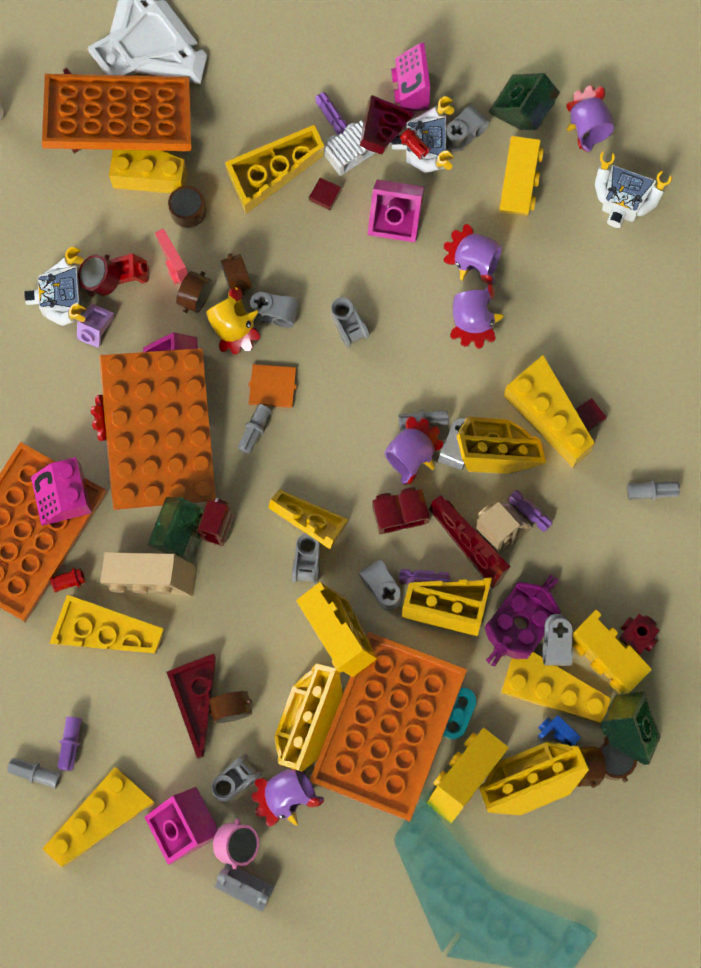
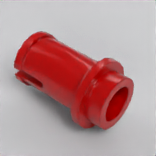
[400,128,431,160]
[50,567,86,593]

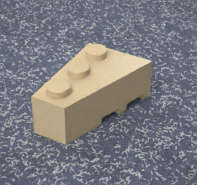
[476,501,533,555]
[100,552,197,597]

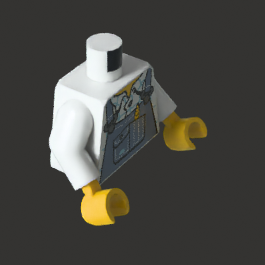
[392,96,454,173]
[595,151,673,228]
[24,247,87,326]

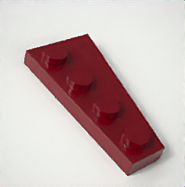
[429,495,511,589]

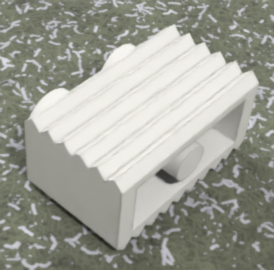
[324,120,375,176]

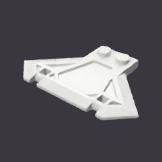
[88,0,207,84]

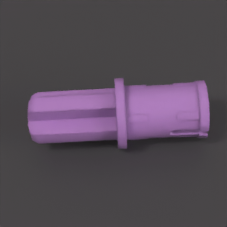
[58,717,83,771]

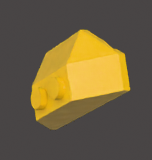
[457,416,546,474]
[274,664,343,772]
[479,742,589,816]

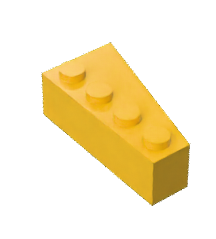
[225,124,324,214]
[504,355,595,468]

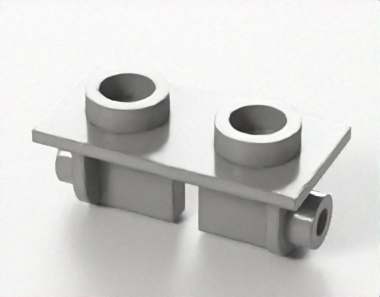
[215,863,275,912]

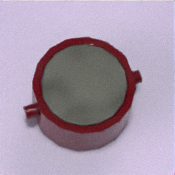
[78,254,120,297]

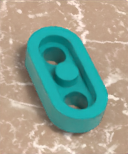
[443,687,476,740]

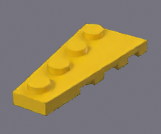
[49,595,165,654]
[501,652,611,725]
[42,767,155,867]

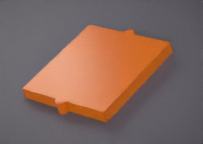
[248,364,297,408]

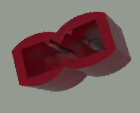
[372,487,430,534]
[197,498,234,546]

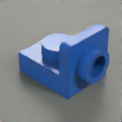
[537,715,581,746]

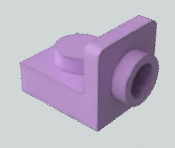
[77,304,114,348]

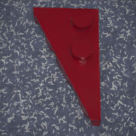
[166,653,216,759]

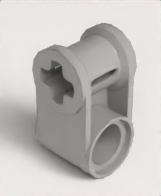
[446,105,490,152]
[250,292,299,328]
[331,297,370,348]
[438,418,465,470]
[292,533,321,584]
[359,559,402,611]
[543,614,573,666]
[211,754,262,803]

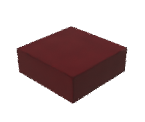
[309,177,342,211]
[575,398,607,432]

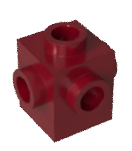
[619,613,660,655]

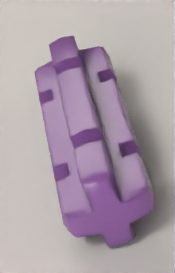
[315,92,348,135]
[508,490,553,532]
[399,569,450,584]

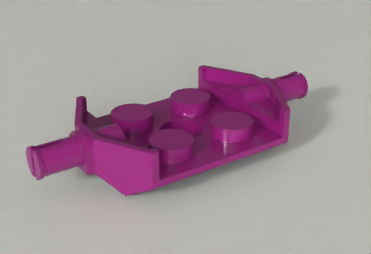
[484,575,561,666]

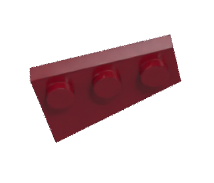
[359,95,415,155]

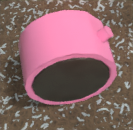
[213,819,259,869]

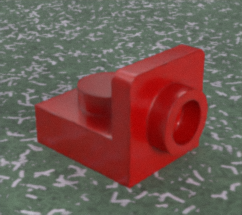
[110,253,149,285]

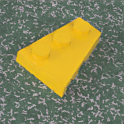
[268,489,349,549]

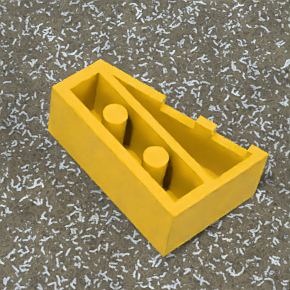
[499,136,544,216]
[109,150,188,193]
[401,578,492,636]
[296,582,377,677]
[572,609,652,696]
[426,727,509,824]

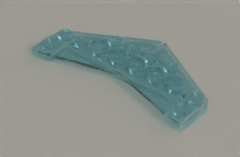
[394,800,597,968]

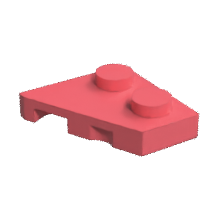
[155,228,188,285]

